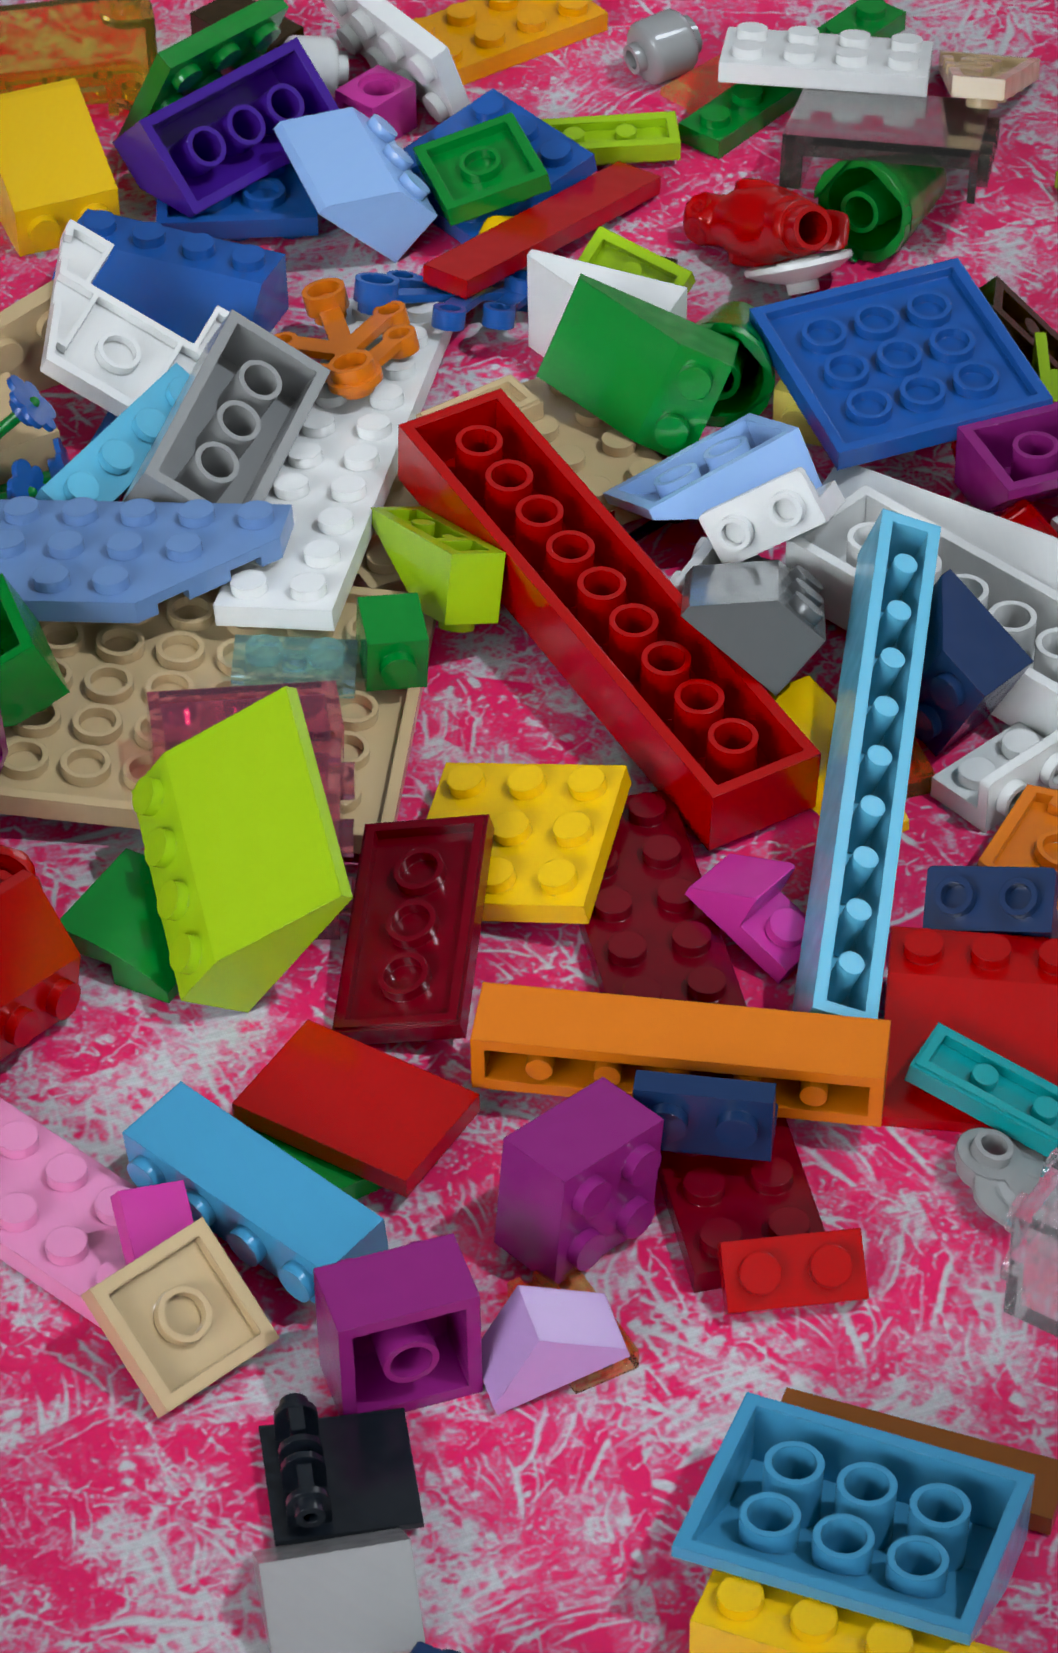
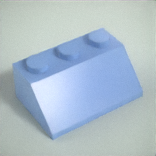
[274,107,438,263]

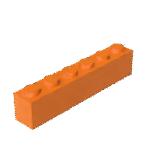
[470,982,891,1127]

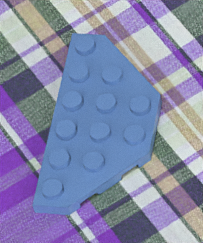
[0,496,294,623]

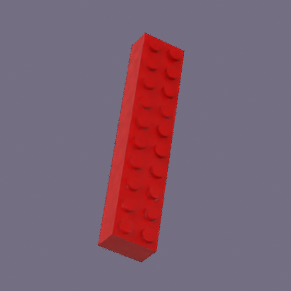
[398,388,821,851]

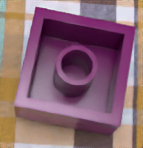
[494,1077,664,1287]
[313,1233,483,1416]

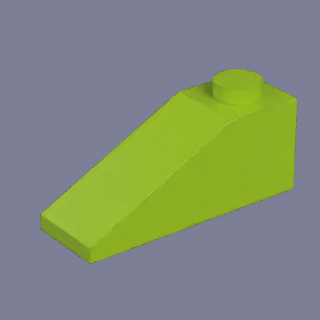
[370,506,506,633]

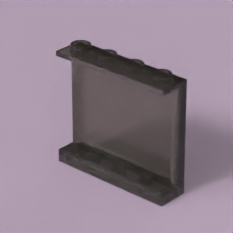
[779,88,1000,204]

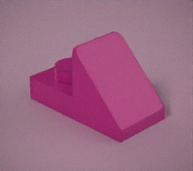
[685,853,806,984]

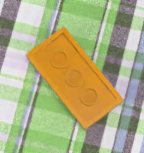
[412,0,608,85]

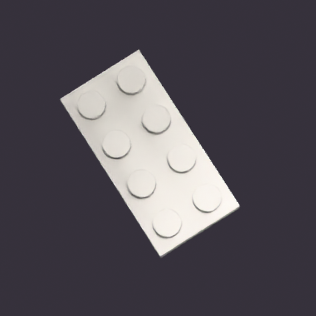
[323,0,470,123]
[718,22,933,97]

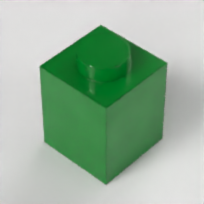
[356,592,429,692]

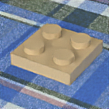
[80,1217,280,1418]

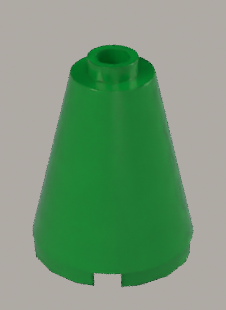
[814,151,947,264]
[696,301,775,427]

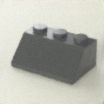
[681,560,826,696]

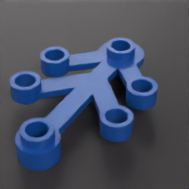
[353,269,528,332]

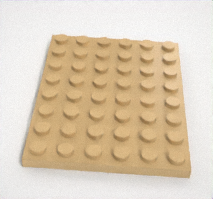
[0,586,436,854]

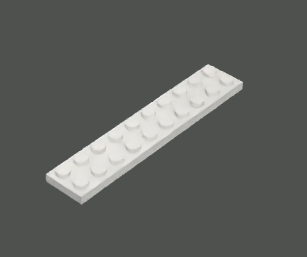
[213,299,453,631]

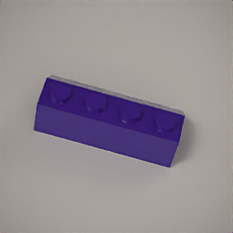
[112,37,339,218]

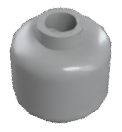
[623,9,702,84]

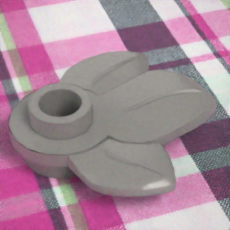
[954,1127,1058,1230]

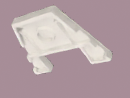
[40,219,230,417]

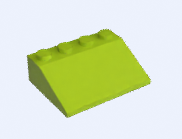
[131,686,353,1013]

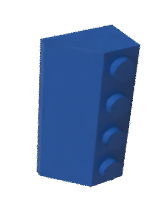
[52,209,289,343]

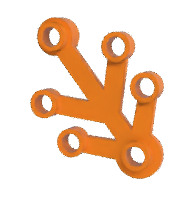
[274,278,420,400]

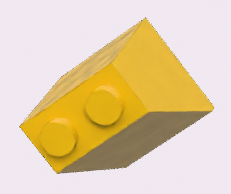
[0,78,120,257]

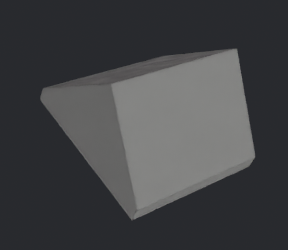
[252,1528,426,1653]

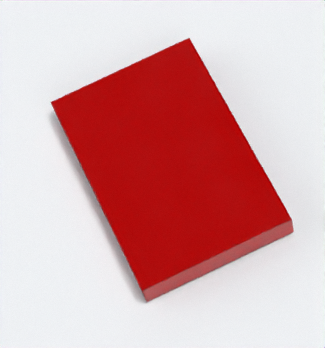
[232,1019,480,1198]

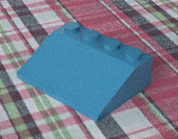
[671,1392,1035,1646]

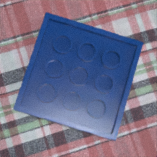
[749,258,1053,470]

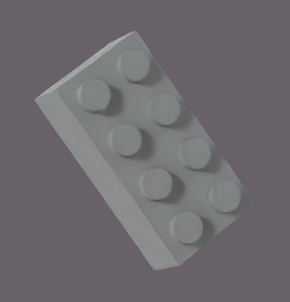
[122,309,331,504]

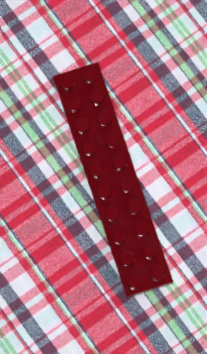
[579,790,825,1293]

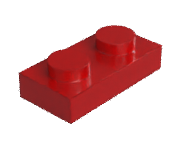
[717,1228,869,1315]

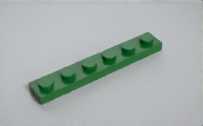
[678,0,906,159]

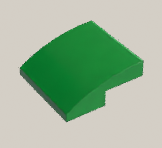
[60,848,179,1003]

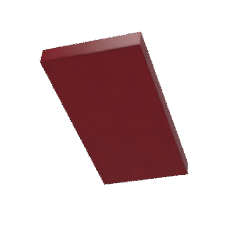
[332,814,495,1045]

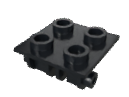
[259,1393,424,1547]

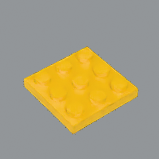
[427,762,631,924]

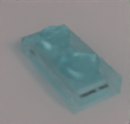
[231,634,358,699]

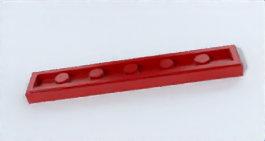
[423,161,661,299]

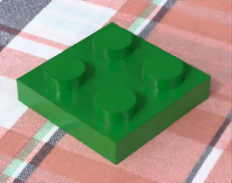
[413,112,551,226]

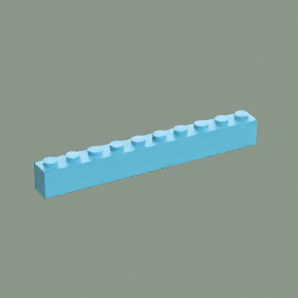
[792,509,941,1019]

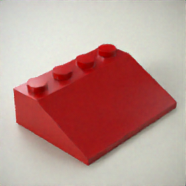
[881,926,1058,1133]

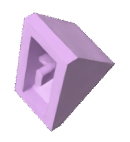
[481,1285,630,1415]

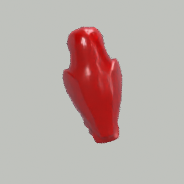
[683,178,850,268]

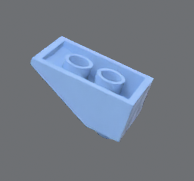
[603,413,823,520]

